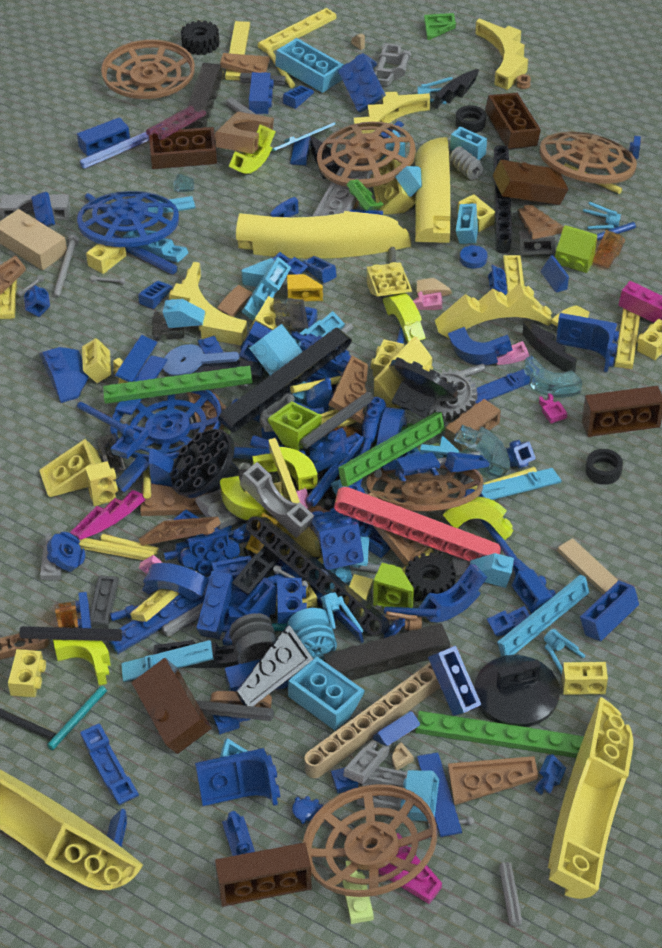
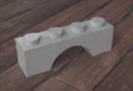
[0,194,71,220]
[239,462,314,538]

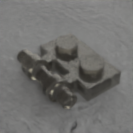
[273,298,308,332]
[152,312,184,341]

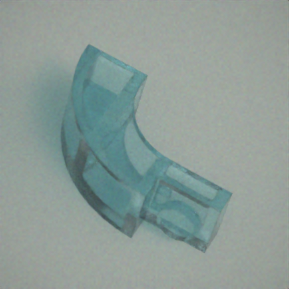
[524,355,583,398]
[454,425,510,478]

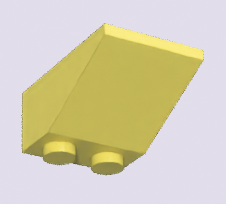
[39,439,102,497]

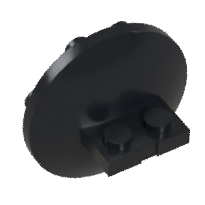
[389,357,459,418]
[169,429,240,498]
[475,655,560,727]

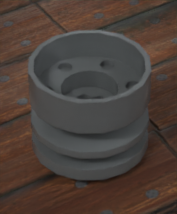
[229,613,277,664]

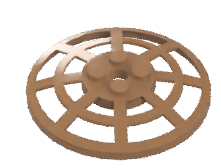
[101,40,195,99]
[317,121,416,188]
[539,131,637,184]
[366,465,484,511]
[303,784,437,897]

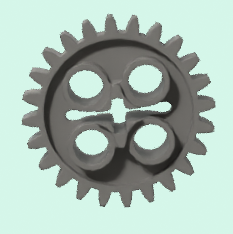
[429,368,477,421]

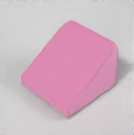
[296,489,311,508]

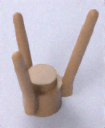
[375,611,422,645]

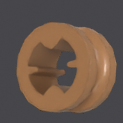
[517,74,531,89]

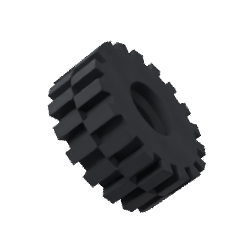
[181,20,220,55]
[405,553,456,602]

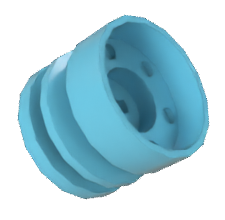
[287,608,337,660]

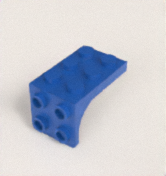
[338,53,386,113]
[556,313,620,372]
[309,508,364,570]
[195,748,280,806]

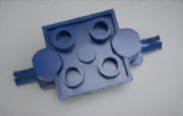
[293,331,351,377]
[164,530,250,576]

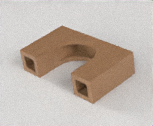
[214,111,274,154]

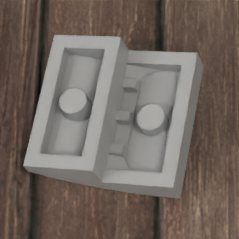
[195,490,245,529]
[357,766,407,811]

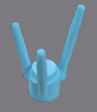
[417,77,453,104]
[583,202,621,230]
[321,592,363,633]
[544,629,585,675]

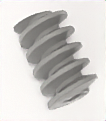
[449,146,484,180]

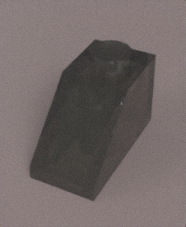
[94,433,126,473]

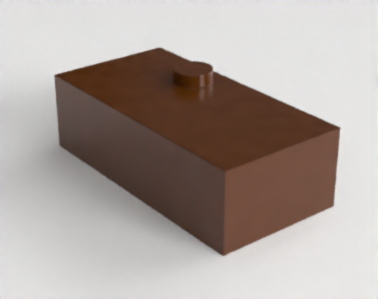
[485,92,541,149]
[149,127,217,169]
[492,159,569,205]
[582,386,662,437]
[131,658,212,754]
[215,842,312,907]

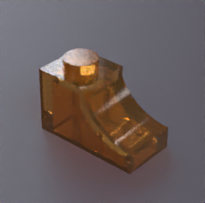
[592,230,625,269]

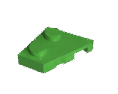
[424,13,456,40]
[346,179,384,211]

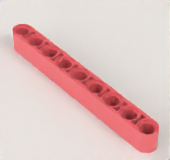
[334,487,501,562]

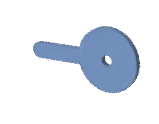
[163,344,240,376]

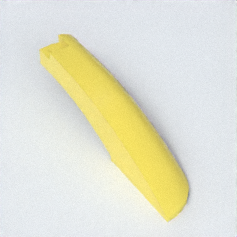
[415,137,450,243]
[236,211,411,259]
[548,697,633,899]
[0,770,143,890]

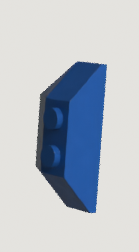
[39,347,89,403]

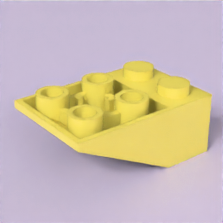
[367,262,412,296]

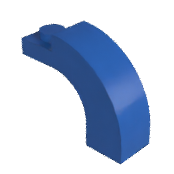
[448,327,513,365]
[377,407,407,445]
[142,563,209,601]
[419,564,488,622]

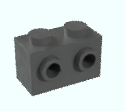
[519,231,555,255]

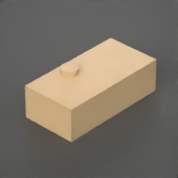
[0,209,67,271]

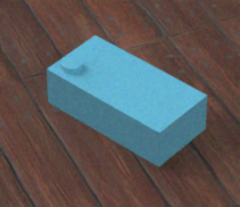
[275,38,344,93]

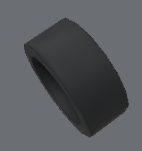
[455,105,486,133]
[586,449,623,485]

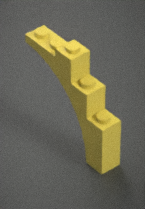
[475,18,528,90]
[354,92,430,136]
[169,262,247,345]
[435,283,552,339]

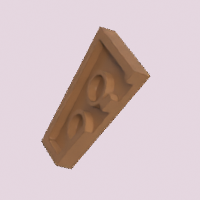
[219,53,270,73]

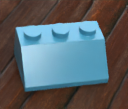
[288,657,365,731]

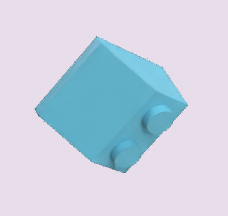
[249,324,303,376]

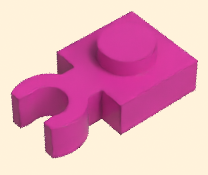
[539,393,568,424]

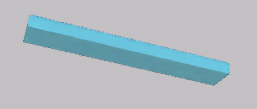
[497,575,590,657]

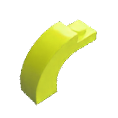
[229,125,276,174]
[382,293,425,343]
[252,447,318,490]
[220,476,283,520]
[443,497,514,540]
[53,639,111,685]

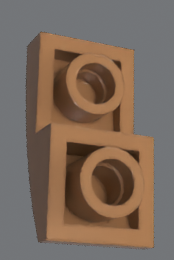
[217,285,252,317]

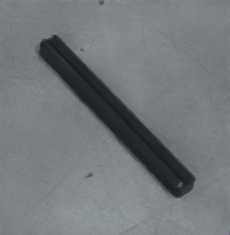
[19,626,123,641]

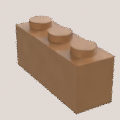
[445,399,501,452]

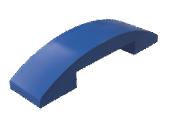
[80,723,139,805]

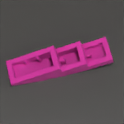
[70,490,146,540]

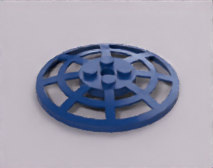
[77,191,179,247]
[110,390,222,461]

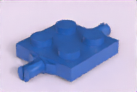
[308,428,360,472]

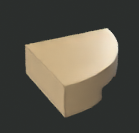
[351,34,365,50]
[392,742,414,770]

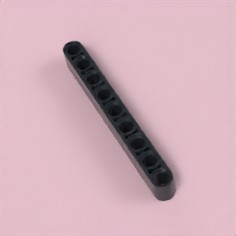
[493,145,512,254]
[218,327,352,433]
[246,516,390,635]

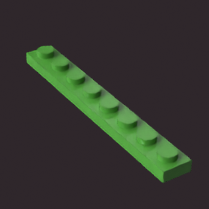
[103,366,252,404]
[338,412,445,487]
[415,711,584,758]

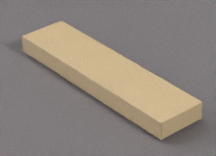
[557,538,618,595]

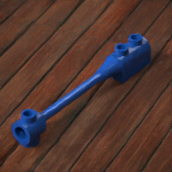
[348,397,387,493]
[464,489,556,613]

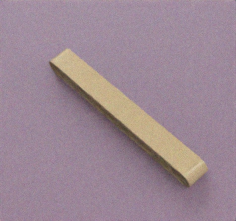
[304,662,440,778]

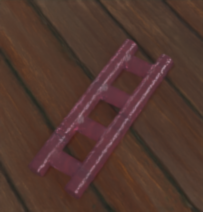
[146,106,206,140]

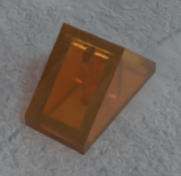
[54,601,78,628]

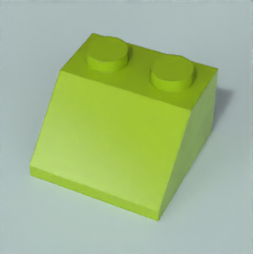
[555,225,597,273]
[268,401,322,451]
[373,563,414,609]

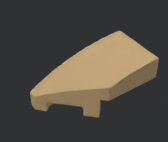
[417,278,452,297]

